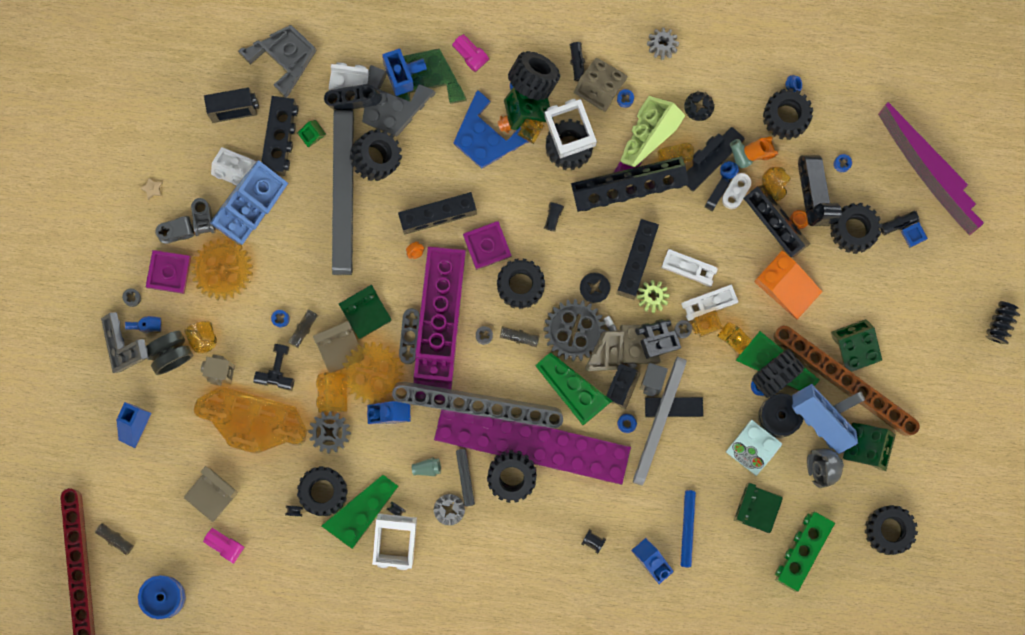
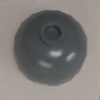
[807,448,844,488]

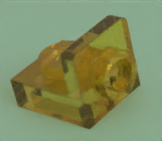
[717,322,752,355]

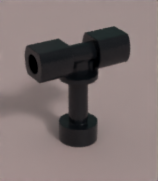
[253,344,295,391]

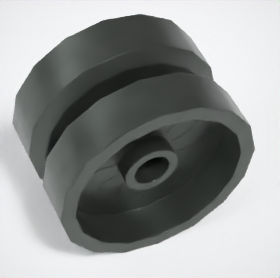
[146,331,193,375]

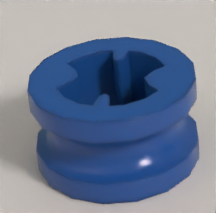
[617,89,634,108]
[834,154,852,172]
[271,310,290,328]

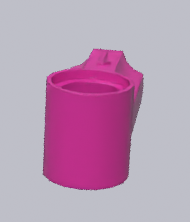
[452,34,490,72]
[203,528,245,564]

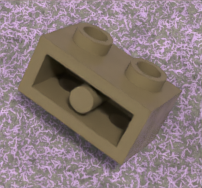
[201,354,235,386]

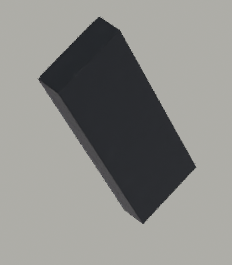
[645,397,703,418]

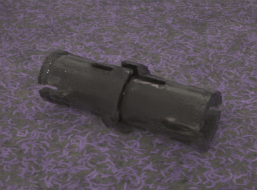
[288,309,318,348]
[499,326,539,348]
[95,523,134,556]

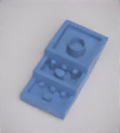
[210,160,288,246]

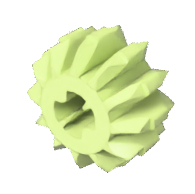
[637,280,669,313]

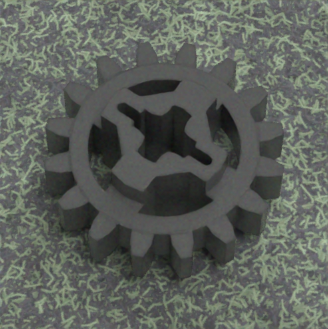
[308,411,351,454]

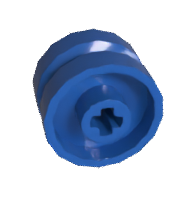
[138,575,186,619]

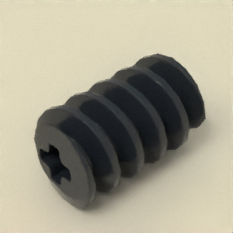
[986,301,1020,344]

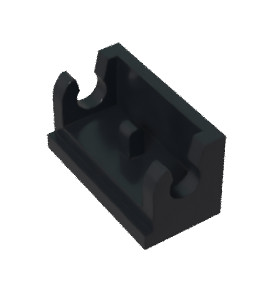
[606,364,640,409]

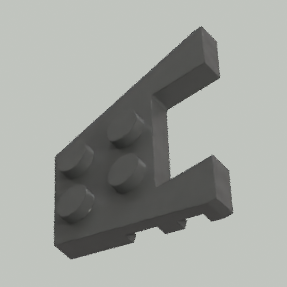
[238,25,317,98]
[362,65,436,137]

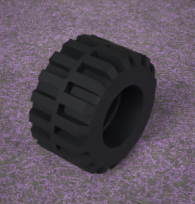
[508,51,560,100]
[763,88,813,140]
[546,119,593,170]
[350,129,402,181]
[830,203,882,254]
[497,258,545,309]
[752,349,805,398]
[487,450,537,503]
[297,466,348,516]
[865,505,918,555]

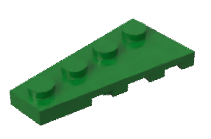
[735,331,820,391]
[535,353,613,425]
[321,475,399,549]

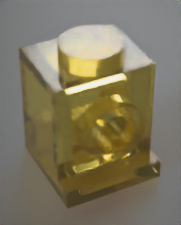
[518,119,544,144]
[691,310,723,338]

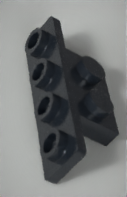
[686,127,745,192]

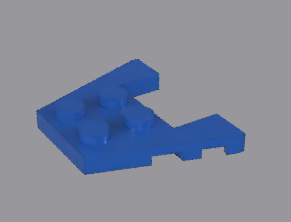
[453,91,533,169]

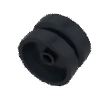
[758,393,804,438]

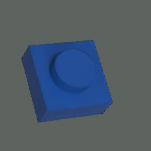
[901,222,928,248]

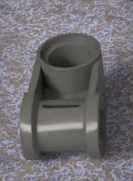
[191,198,215,236]
[155,216,195,244]

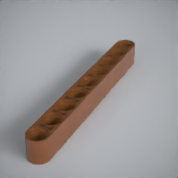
[773,325,920,437]

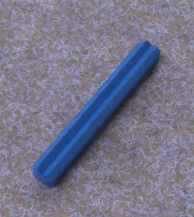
[681,490,696,568]

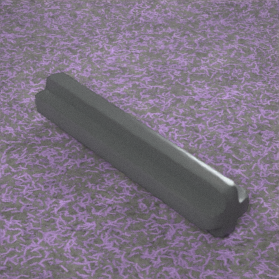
[456,449,475,507]

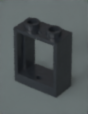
[204,87,259,123]

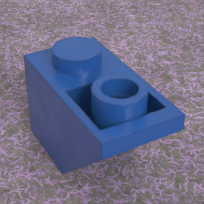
[367,401,411,424]
[116,402,151,448]
[631,538,674,584]

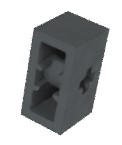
[640,363,668,397]

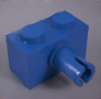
[382,48,427,96]

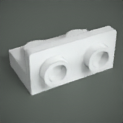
[329,62,369,90]
[211,147,256,186]

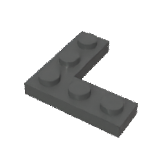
[101,312,148,373]

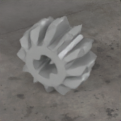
[647,27,679,60]

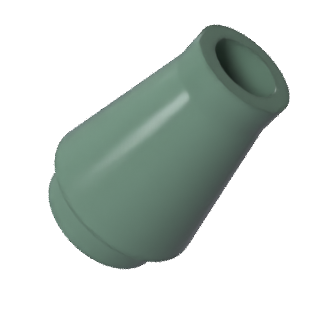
[730,139,753,168]
[411,457,441,476]

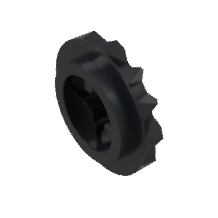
[684,91,715,121]
[580,273,610,303]

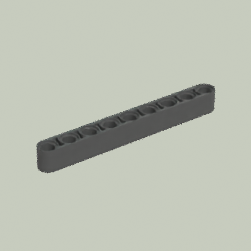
[332,110,354,275]
[392,381,563,428]

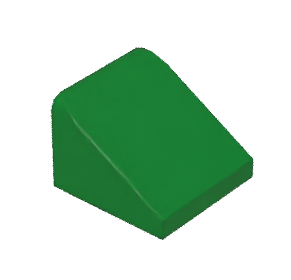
[297,120,326,147]

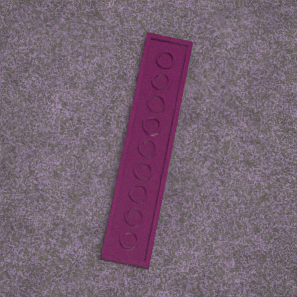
[434,409,631,485]

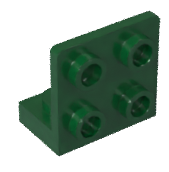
[504,87,554,130]
[339,285,392,339]
[831,319,882,372]
[843,422,896,471]
[734,483,783,533]

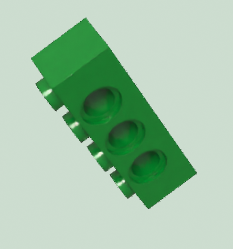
[775,511,835,592]

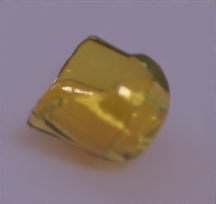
[762,166,791,201]
[184,321,217,354]

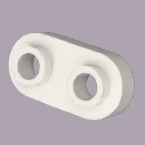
[722,173,751,209]

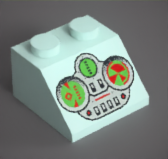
[726,420,782,476]

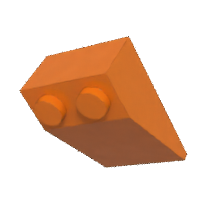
[754,250,823,320]

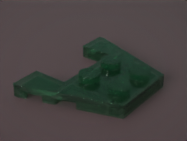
[397,48,467,104]

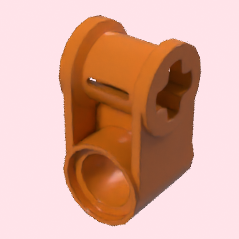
[744,136,779,161]

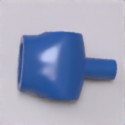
[125,316,161,333]

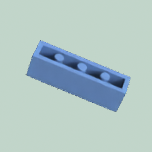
[792,384,858,454]

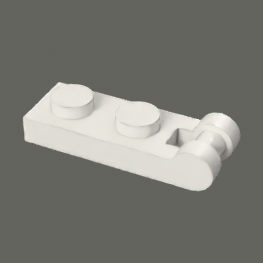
[661,249,718,287]
[681,284,738,322]

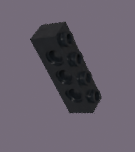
[261,96,299,176]
[743,185,810,258]
[398,192,477,235]
[616,219,659,300]

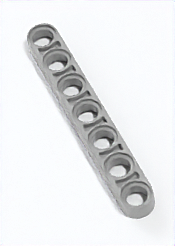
[633,356,687,486]

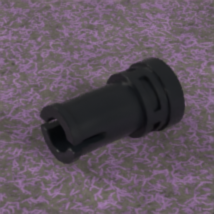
[544,202,564,232]

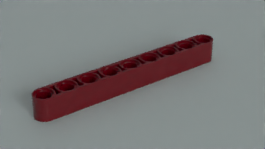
[60,488,95,635]

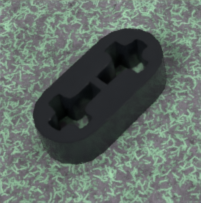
[704,177,730,212]

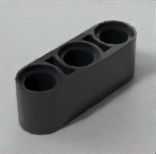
[324,84,382,110]

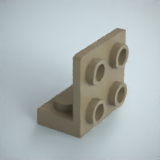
[574,58,628,112]
[313,321,364,374]
[184,466,238,522]

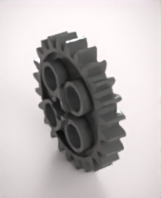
[543,299,606,362]

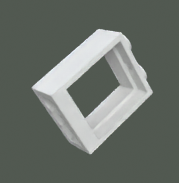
[544,99,597,159]
[372,514,417,570]

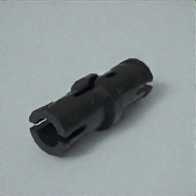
[569,42,585,81]
[880,210,920,236]

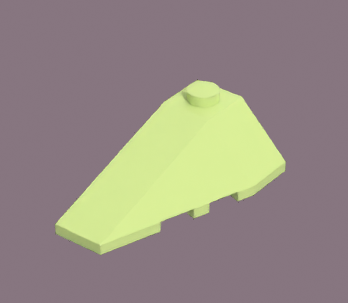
[621,96,686,167]

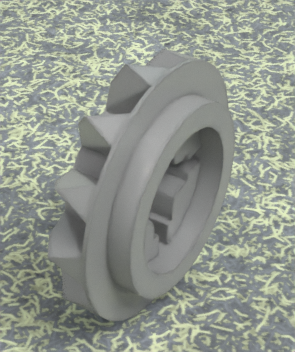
[434,494,465,525]

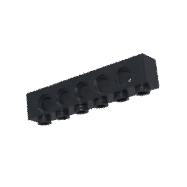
[571,156,689,212]

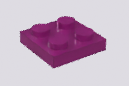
[463,221,512,270]
[145,250,191,294]

